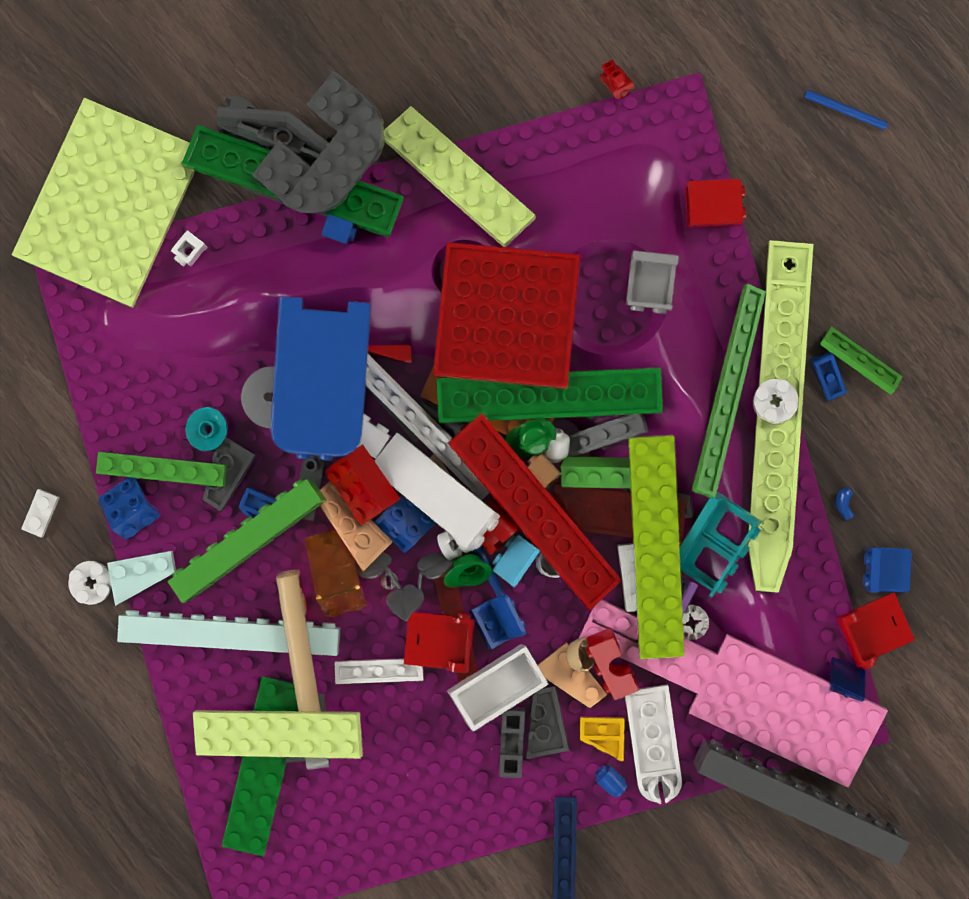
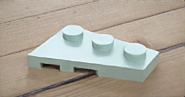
[107,551,176,606]

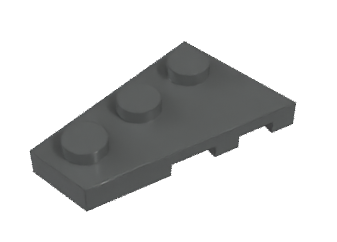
[203,437,257,512]

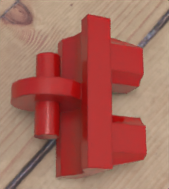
[599,60,635,99]

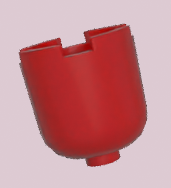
[482,499,520,555]

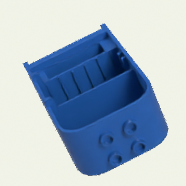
[271,297,371,460]

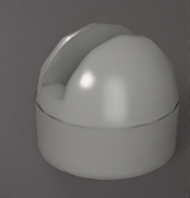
[380,572,398,589]

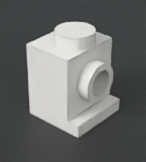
[171,230,208,267]

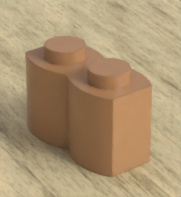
[527,454,561,491]

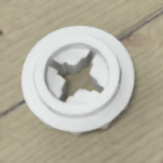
[683,605,709,640]

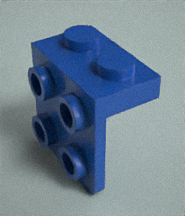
[99,477,161,540]
[863,547,911,593]
[469,594,526,650]

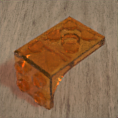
[305,530,367,617]

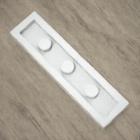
[335,658,424,684]

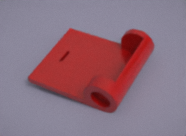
[837,592,915,670]
[403,612,475,673]

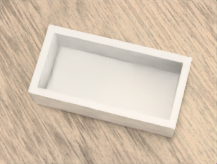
[447,644,548,731]

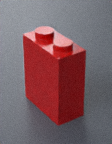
[685,179,746,228]

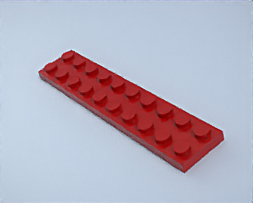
[448,413,622,610]

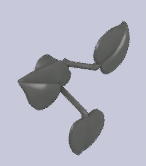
[354,552,456,621]

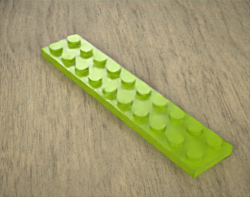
[628,435,685,659]

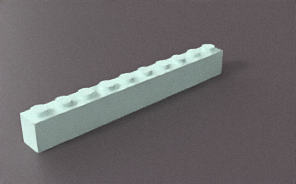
[117,610,340,656]

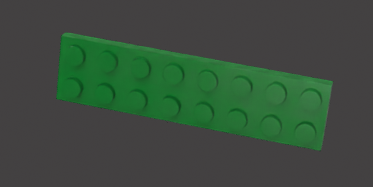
[222,675,298,857]

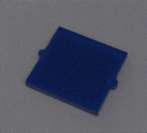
[829,657,866,702]

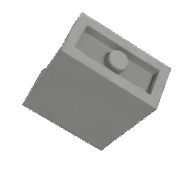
[626,251,679,314]

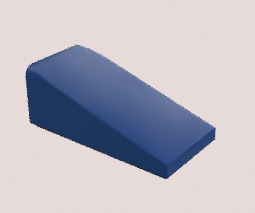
[809,351,847,402]

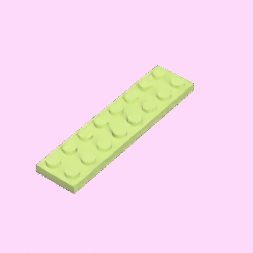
[384,106,536,247]
[193,710,363,758]

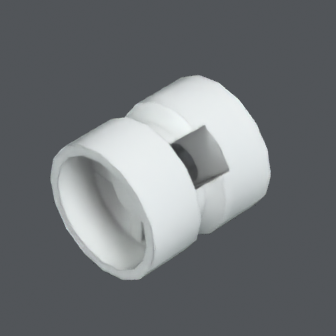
[437,531,476,560]

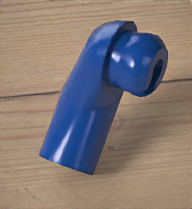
[835,487,855,521]

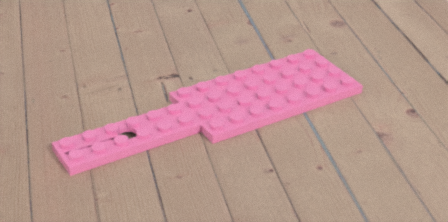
[579,600,888,788]

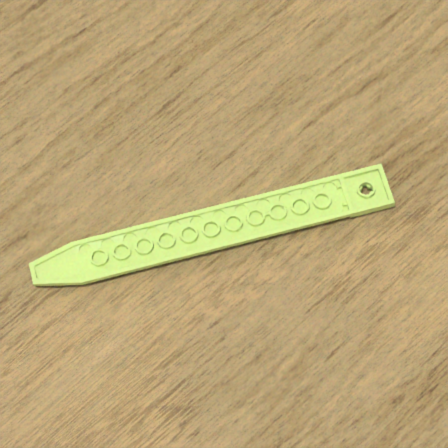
[748,240,814,593]

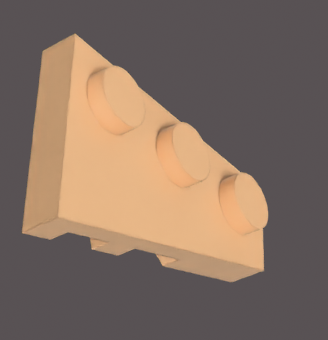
[537,642,607,708]

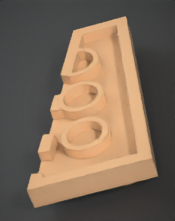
[320,481,393,571]

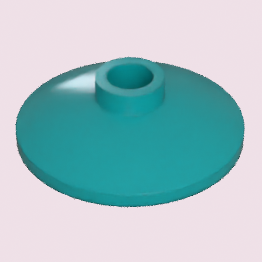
[186,407,228,451]

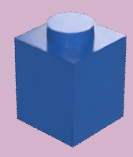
[321,214,357,245]

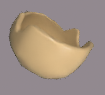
[566,637,595,672]

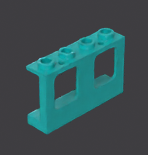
[679,492,762,597]

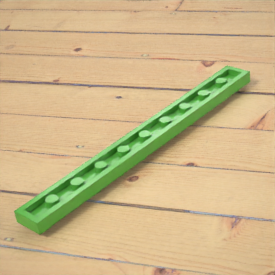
[692,284,766,498]

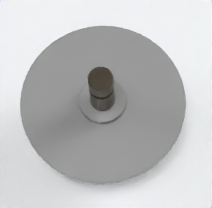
[241,367,275,428]

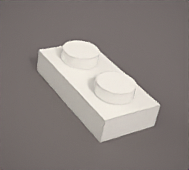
[21,489,60,537]

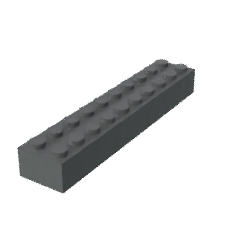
[693,739,910,866]

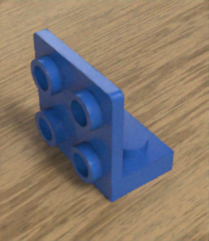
[374,494,436,554]

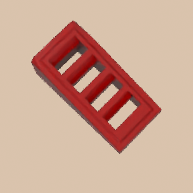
[368,345,412,363]

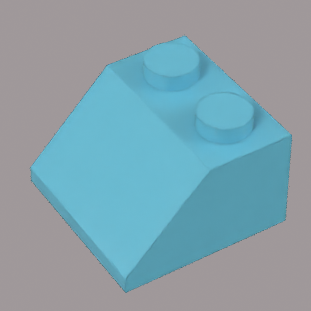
[492,534,540,587]

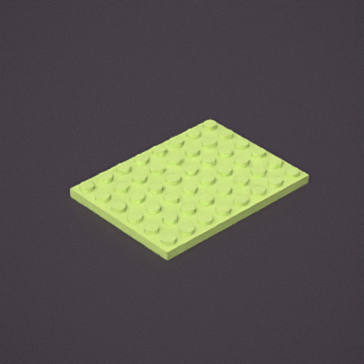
[12,98,195,308]

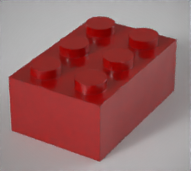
[324,444,400,526]

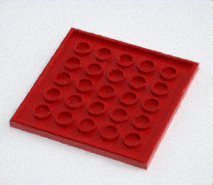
[433,242,581,389]

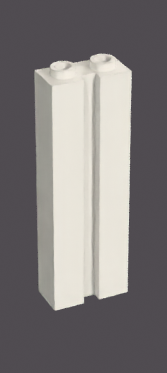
[375,433,500,551]

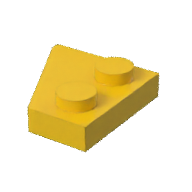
[580,716,624,761]

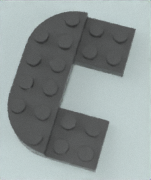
[252,70,385,214]

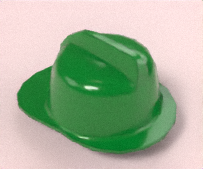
[506,418,557,459]
[443,554,492,587]

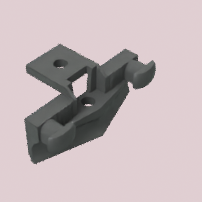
[216,96,335,205]

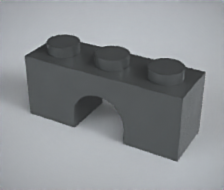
[499,707,525,778]

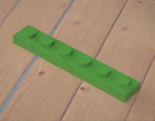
[96,452,227,487]

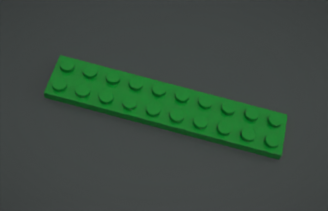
[182,125,404,238]
[437,367,663,423]

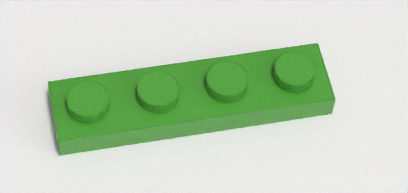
[820,326,902,395]

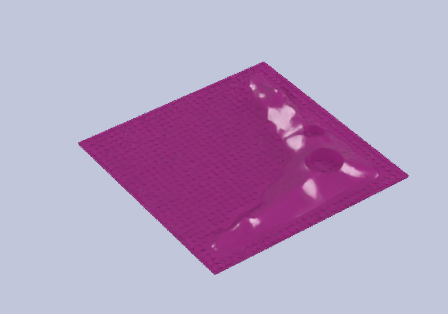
[34,73,889,899]

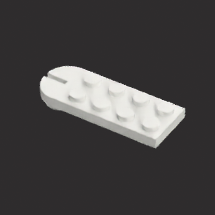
[625,684,682,804]

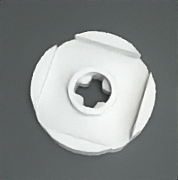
[753,379,798,424]
[68,561,112,605]

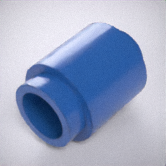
[595,765,627,797]

